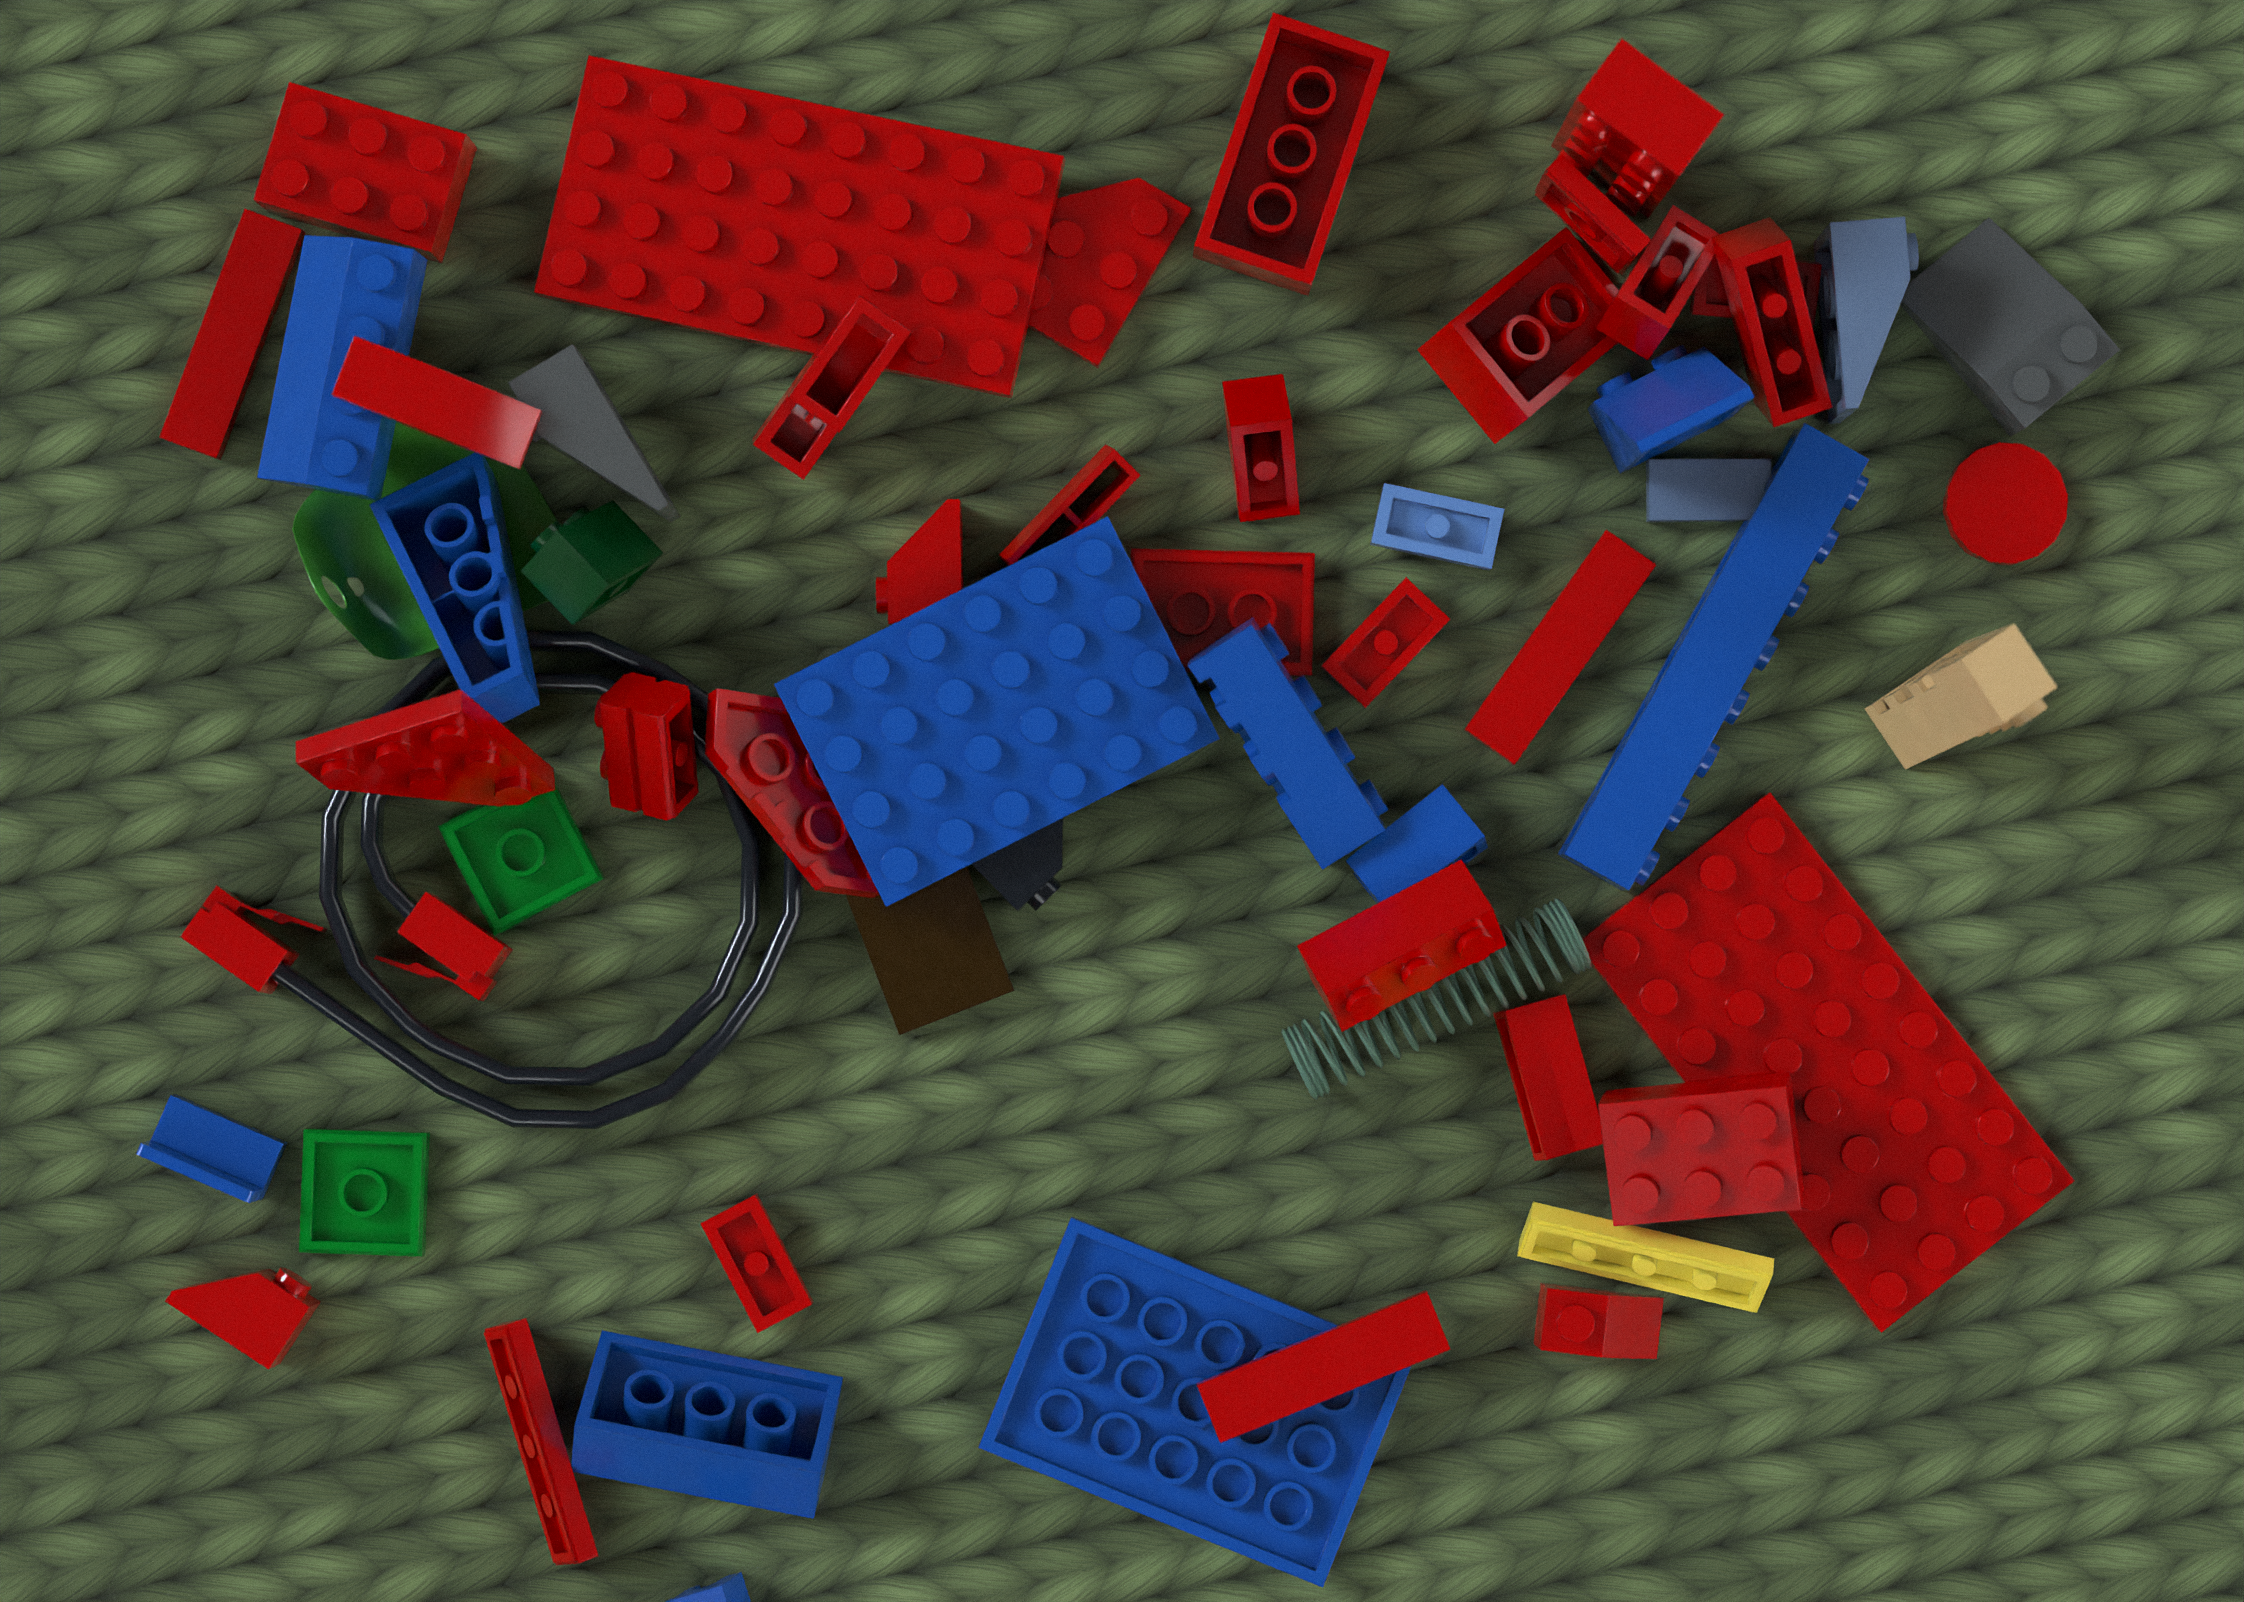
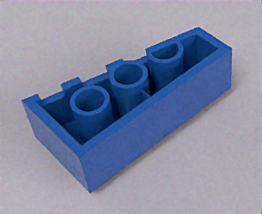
[369,453,540,724]
[1188,617,1389,870]

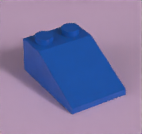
[1587,345,1755,474]

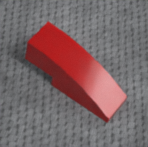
[753,295,911,480]
[331,336,543,470]

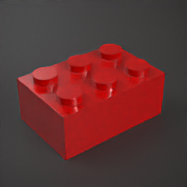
[253,82,477,263]
[1598,1072,1805,1226]

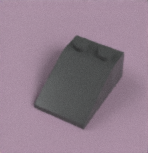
[1900,218,2120,437]
[508,344,681,523]

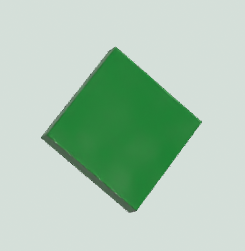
[438,782,605,936]
[299,1128,430,1257]

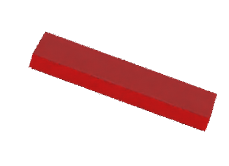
[159,208,306,461]
[1463,529,1656,765]
[1197,1290,1451,1443]
[484,1318,599,1565]

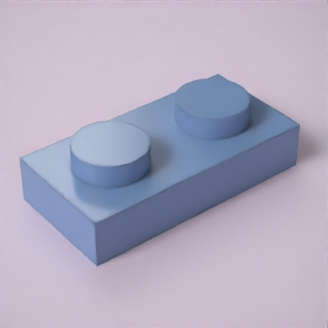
[1370,483,1504,571]

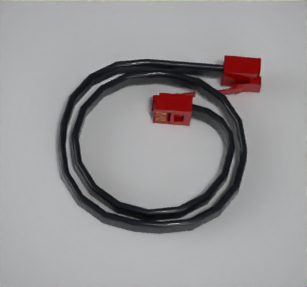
[180,630,803,1129]

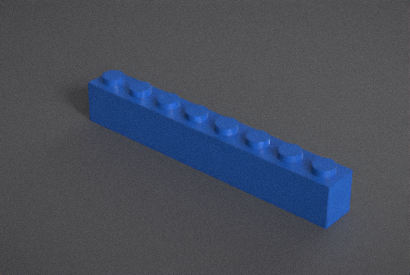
[1557,423,1869,891]

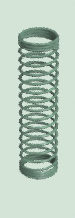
[1281,898,1592,1100]

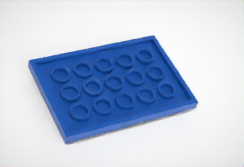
[774,516,1220,907]
[978,1216,1412,1587]

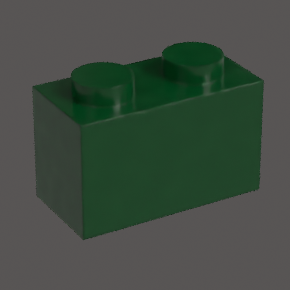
[521,500,664,625]

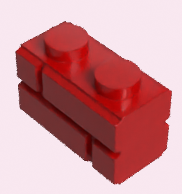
[594,672,699,821]

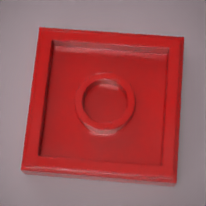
[1535,154,1651,275]

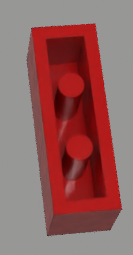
[1711,217,1832,427]
[1297,859,1507,1032]

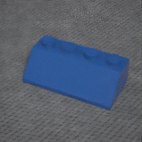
[257,235,428,501]
[571,1330,843,1519]

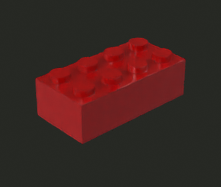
[1193,12,1390,296]
[1551,38,1724,218]

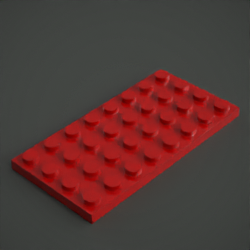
[534,55,1066,399]
[1582,792,2075,1333]

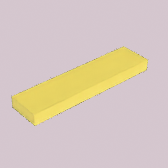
[1517,1202,1774,1313]

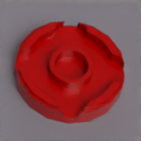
[1943,442,2068,565]

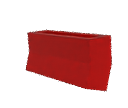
[999,444,1141,566]
[1493,993,1603,1161]

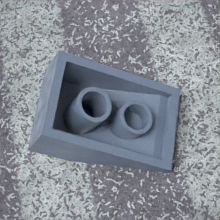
[1813,217,1919,424]

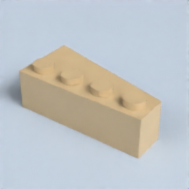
[1865,623,2058,770]

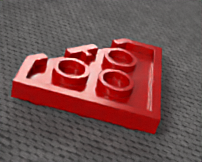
[1028,177,1192,368]
[705,688,880,898]
[295,689,555,807]

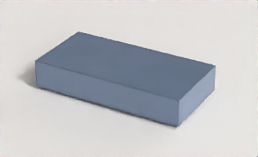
[1646,459,1771,522]

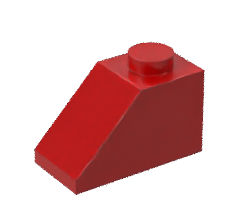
[1596,205,1719,360]
[1222,374,1300,522]
[876,499,964,626]
[165,1267,321,1370]
[1533,1282,1664,1359]

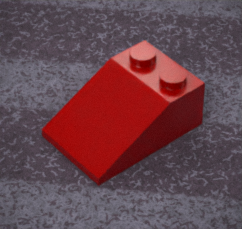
[1417,227,1619,444]

